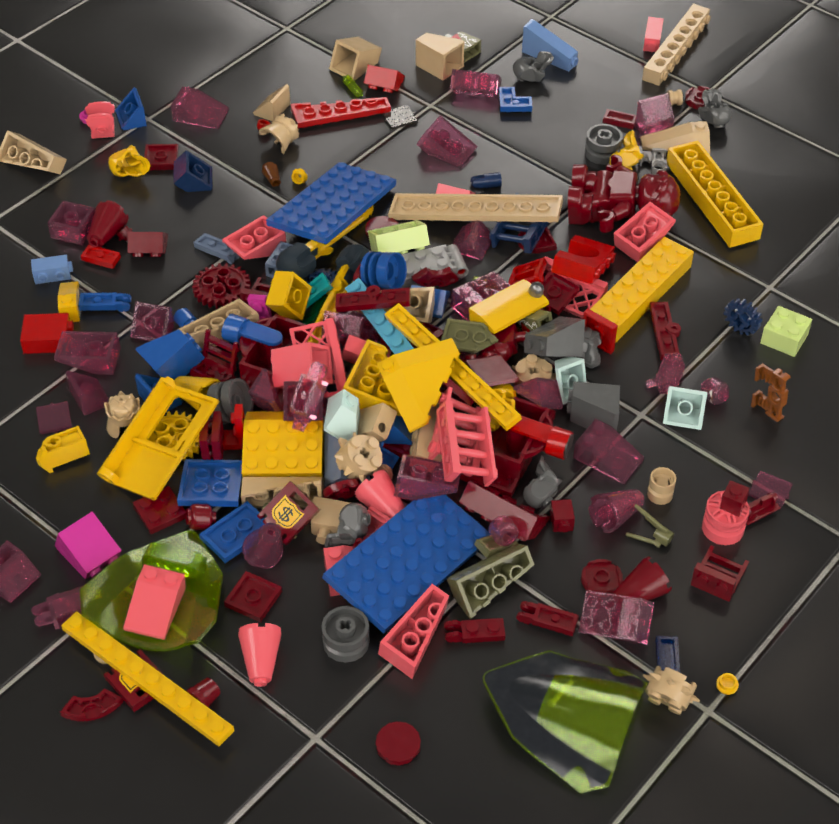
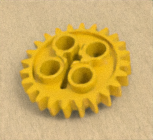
[148,411,200,461]

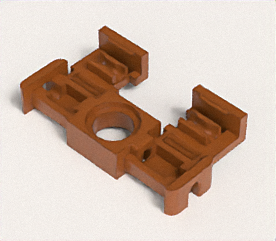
[751,363,791,422]

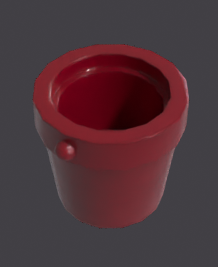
[186,677,221,708]

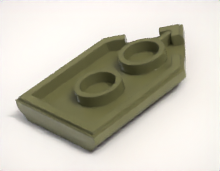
[441,318,498,353]

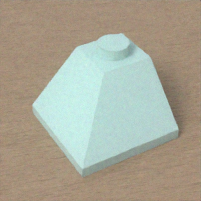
[555,357,587,405]
[323,389,360,440]

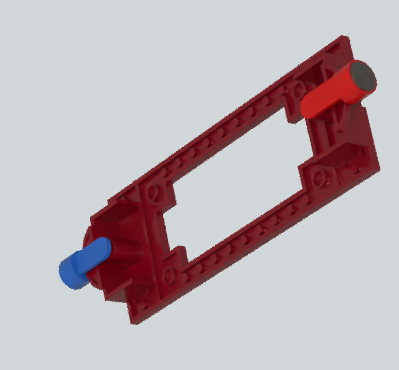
[221,313,574,497]

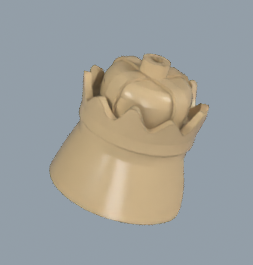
[259,113,299,154]
[104,391,140,438]

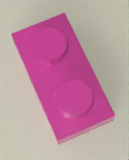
[247,294,272,319]

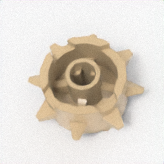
[512,354,556,399]
[334,432,383,482]
[643,666,700,715]

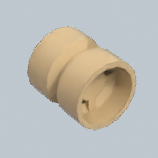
[647,467,677,505]

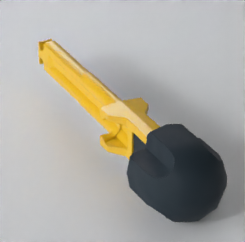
[276,205,374,279]
[308,244,370,344]

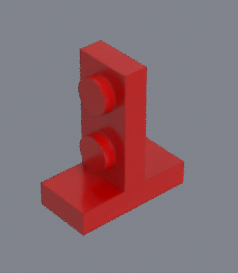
[223,404,245,450]

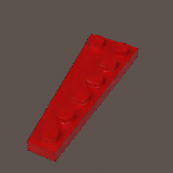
[290,97,391,128]

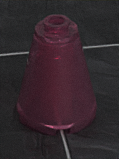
[588,489,644,533]
[242,523,284,569]

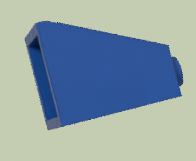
[135,329,205,380]

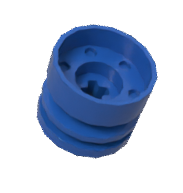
[360,251,407,290]

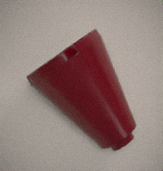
[87,200,129,247]
[611,556,672,610]

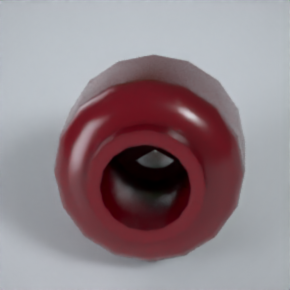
[185,504,216,530]

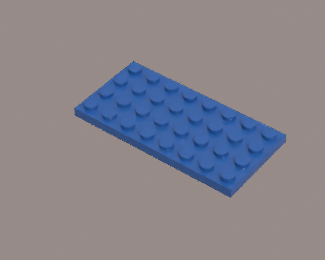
[266,162,396,244]
[322,485,492,633]

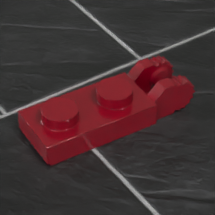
[516,601,579,637]
[444,618,505,643]

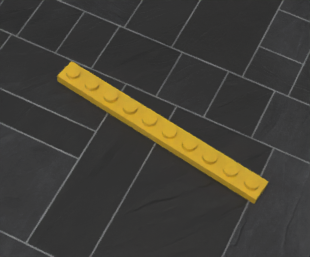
[384,303,522,431]
[61,611,234,746]

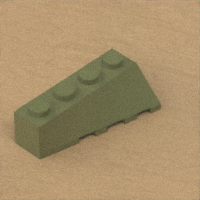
[446,544,535,619]

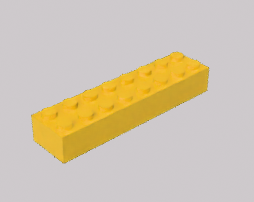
[667,140,763,248]
[590,237,694,343]

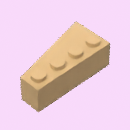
[177,298,260,351]

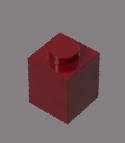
[720,480,750,517]
[550,499,575,532]

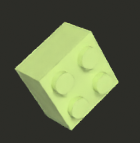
[760,306,812,357]

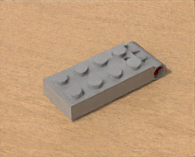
[384,244,469,290]

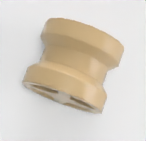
[667,89,683,106]

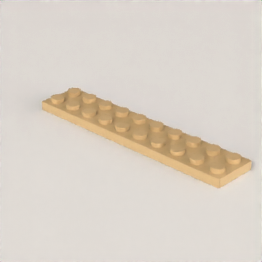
[388,193,563,223]

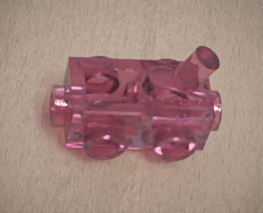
[645,353,685,394]

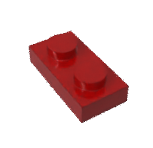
[81,244,121,269]

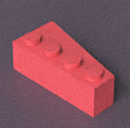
[378,584,449,679]

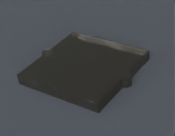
[382,105,418,130]

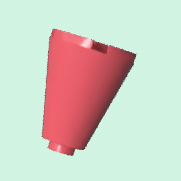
[355,470,405,518]
[238,623,282,687]

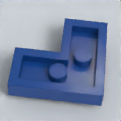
[499,87,533,112]

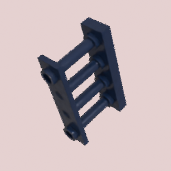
[489,193,549,254]

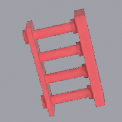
[427,386,482,477]
[436,401,498,487]

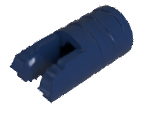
[470,172,502,189]

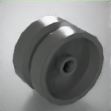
[585,124,623,165]
[207,378,254,424]
[321,606,370,663]

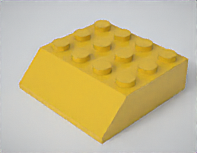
[241,411,325,477]

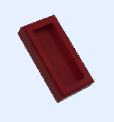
[602,109,638,129]

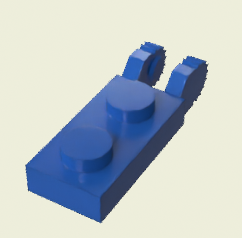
[78,292,131,312]

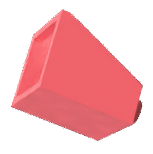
[271,342,333,389]

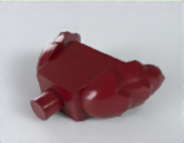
[478,323,527,361]

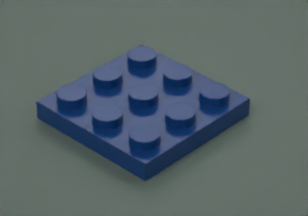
[177,459,242,507]

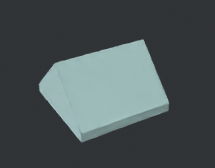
[663,386,707,430]

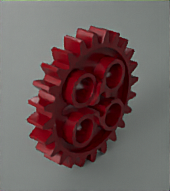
[192,263,251,309]

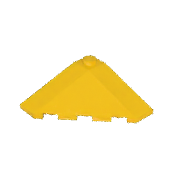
[377,338,460,433]
[342,339,401,416]

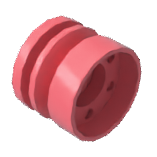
[702,491,750,545]

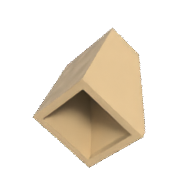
[416,33,464,81]
[329,37,382,81]

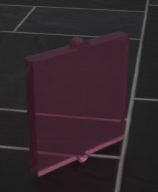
[36,401,72,434]
[748,471,793,509]

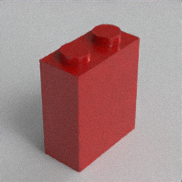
[20,313,74,354]

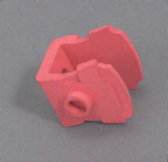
[85,101,115,139]

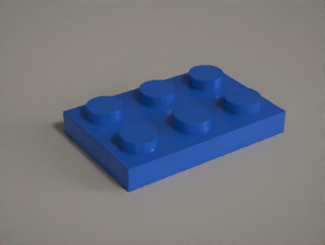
[199,501,271,563]

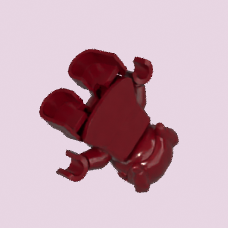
[568,154,681,233]

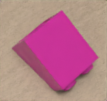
[55,511,122,579]

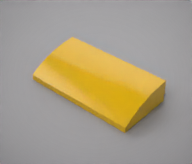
[469,279,549,334]

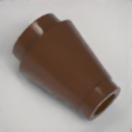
[262,162,281,187]

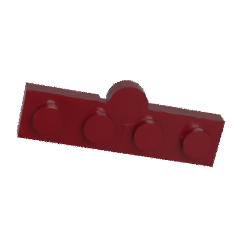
[335,285,411,312]
[649,302,681,360]

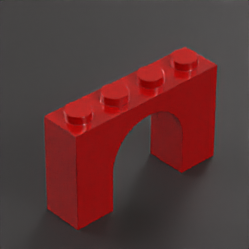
[551,235,616,284]

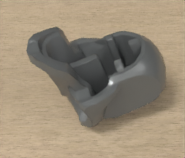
[513,51,554,82]
[698,88,731,128]
[580,327,602,368]
[523,455,562,509]
[324,503,371,548]

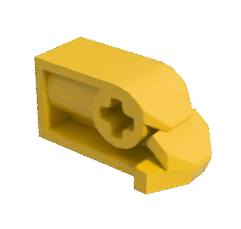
[36,426,90,473]

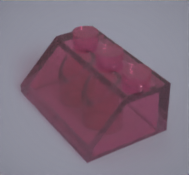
[450,69,502,98]

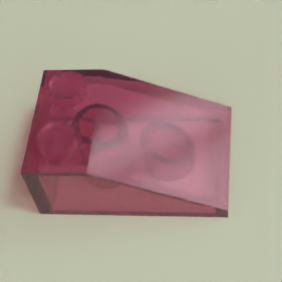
[171,86,229,129]
[416,115,478,167]
[54,331,121,375]
[573,419,644,484]
[394,454,461,500]

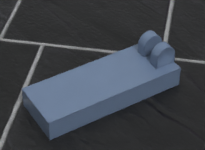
[193,233,239,264]

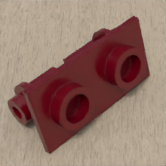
[746,492,781,525]

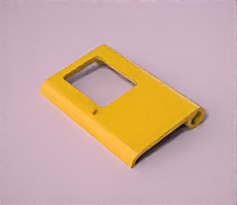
[97,376,219,501]

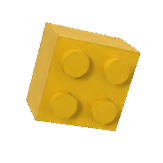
[265,271,312,320]

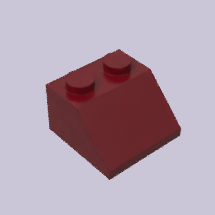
[128,232,168,257]

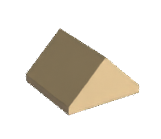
[253,84,290,121]

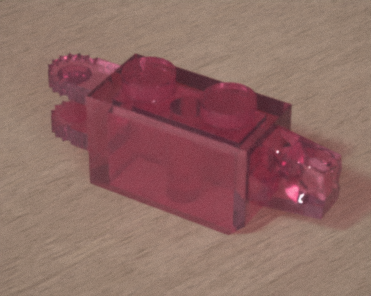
[290,361,328,432]
[31,585,102,630]

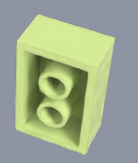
[368,220,430,254]

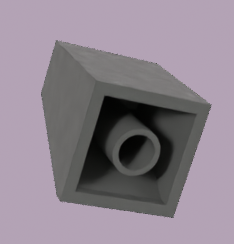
[524,316,585,357]
[567,382,620,439]

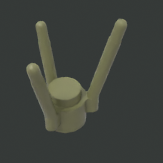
[626,504,675,548]

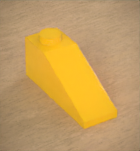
[58,281,80,322]

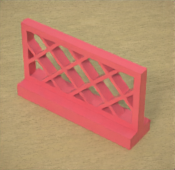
[544,256,608,319]
[289,318,347,403]

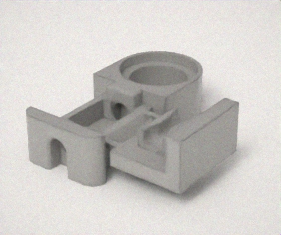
[639,146,667,175]

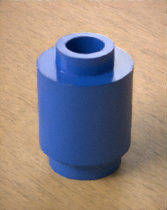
[173,308,197,328]

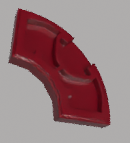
[411,267,459,287]
[60,688,124,721]

